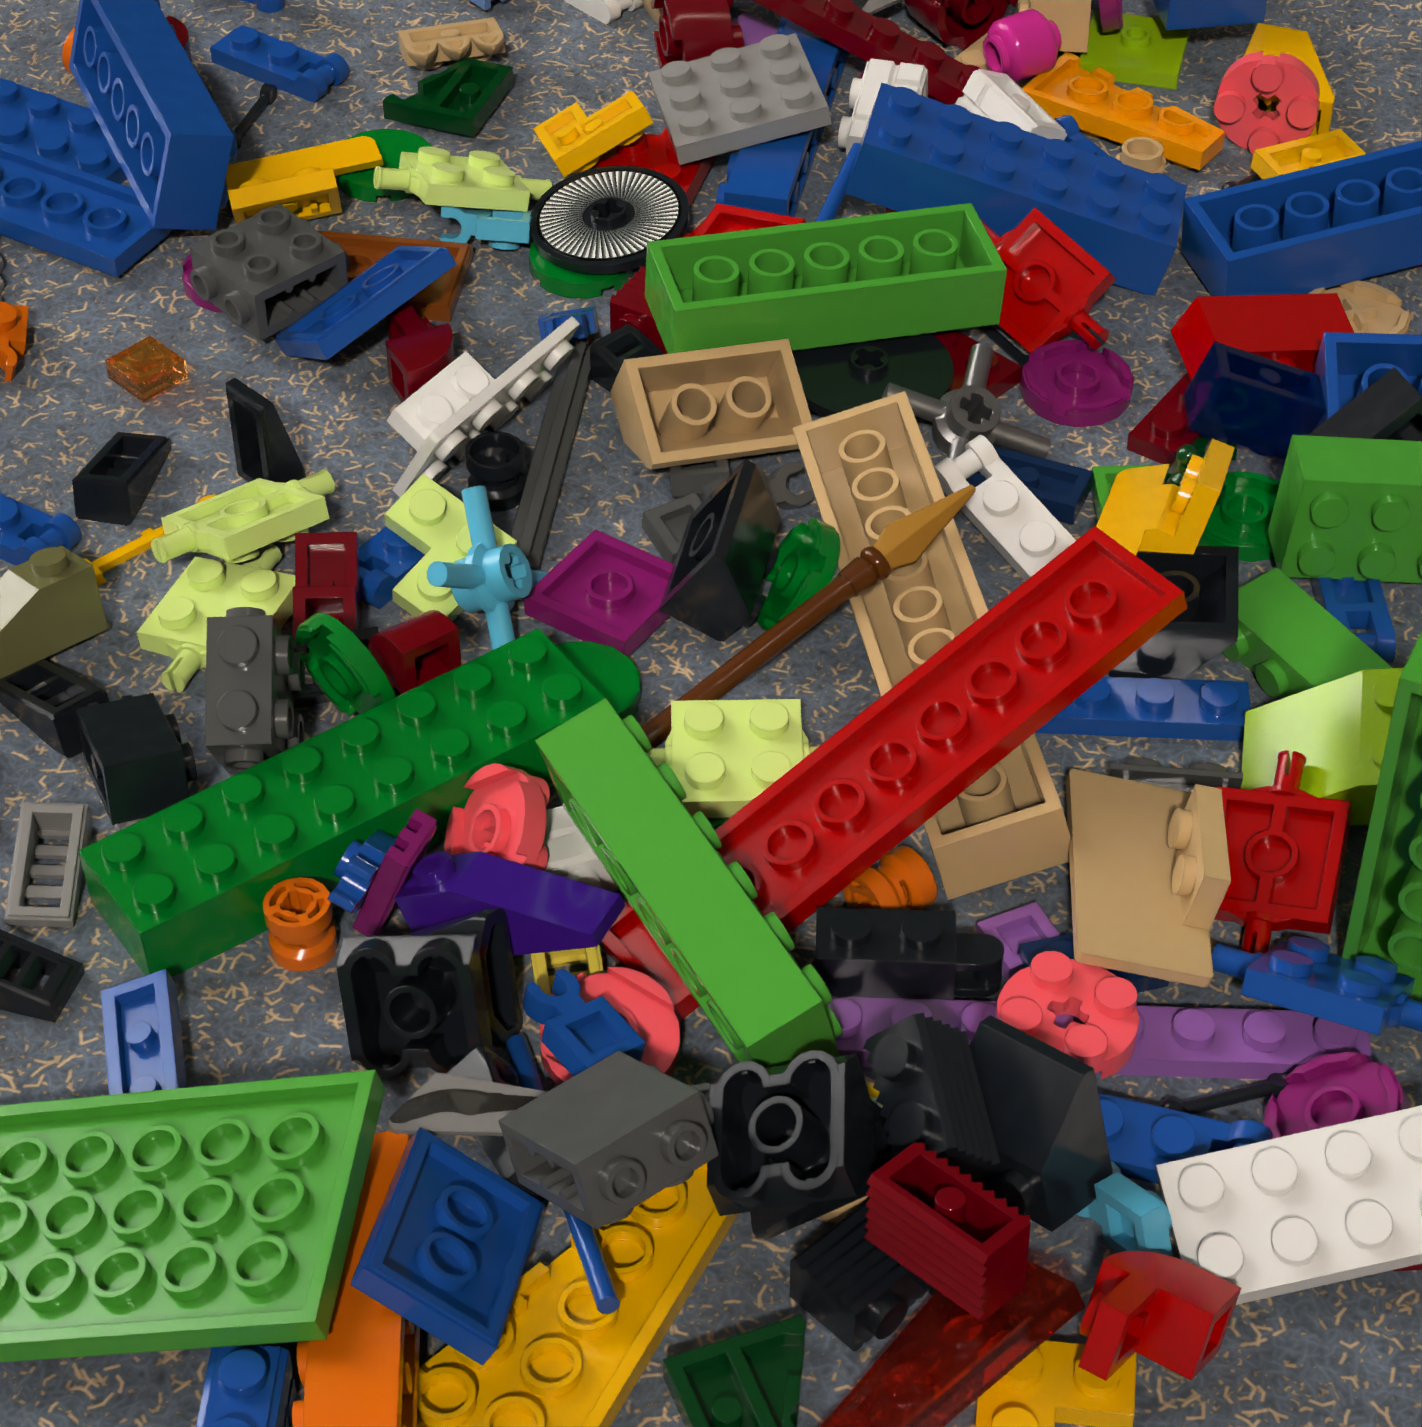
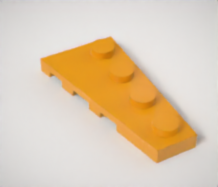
[1022,52,1225,171]

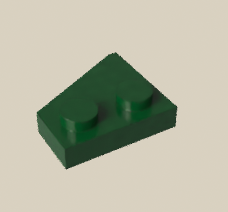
[383,58,513,137]
[663,1315,805,1427]

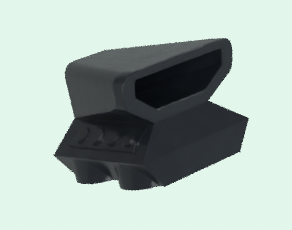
[336,908,522,1077]
[707,1050,893,1239]

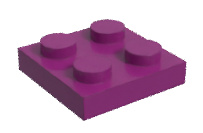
[524,529,674,657]

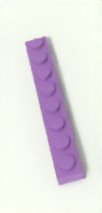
[828,996,1373,1080]

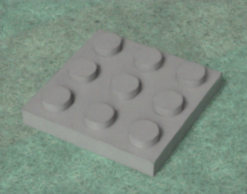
[648,33,832,165]

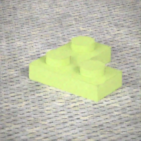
[384,474,517,622]

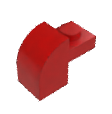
[1078,1251,1241,1381]

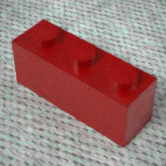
[1170,293,1354,389]

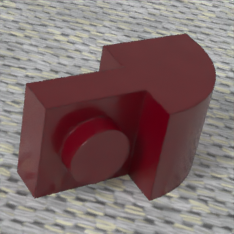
[385,301,454,402]
[293,532,362,638]
[368,610,461,697]

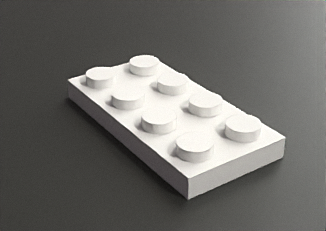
[1156,1105,1422,1305]

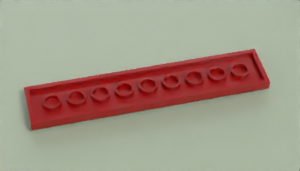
[599,526,1187,1023]

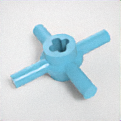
[427,486,548,650]

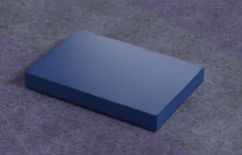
[275,246,456,360]
[350,1127,544,1366]

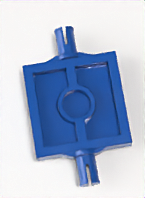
[1212,936,1422,1035]

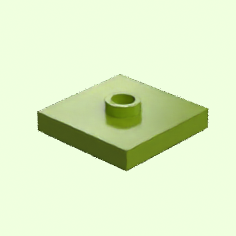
[1080,10,1191,90]

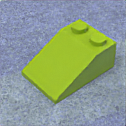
[1240,667,1404,826]

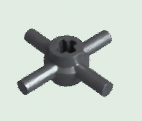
[882,343,1051,497]

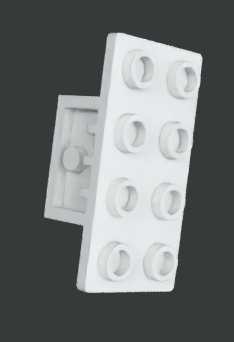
[387,316,580,497]

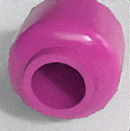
[983,9,1062,83]

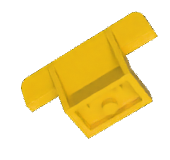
[225,136,383,224]
[1096,438,1235,556]

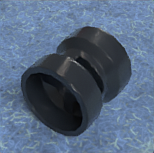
[465,431,526,512]

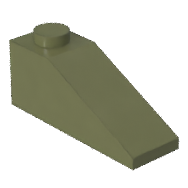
[0,546,108,679]

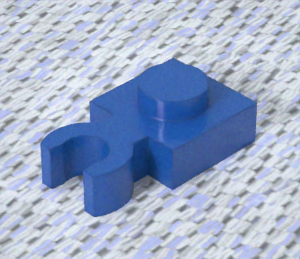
[538,306,599,345]
[327,829,396,914]
[522,969,646,1077]

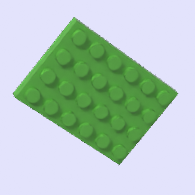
[0,1070,385,1363]

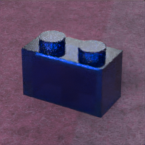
[1184,341,1326,459]

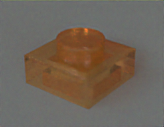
[105,336,188,402]

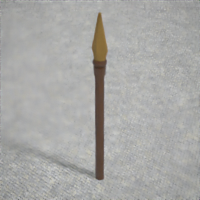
[641,485,976,748]

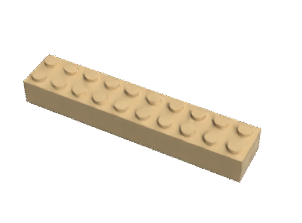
[793,391,1071,900]

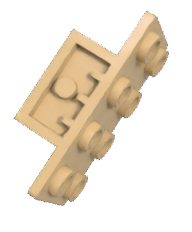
[1066,769,1231,988]

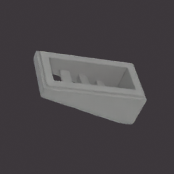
[4,802,93,927]

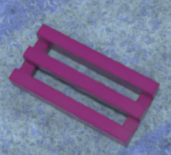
[352,808,438,936]

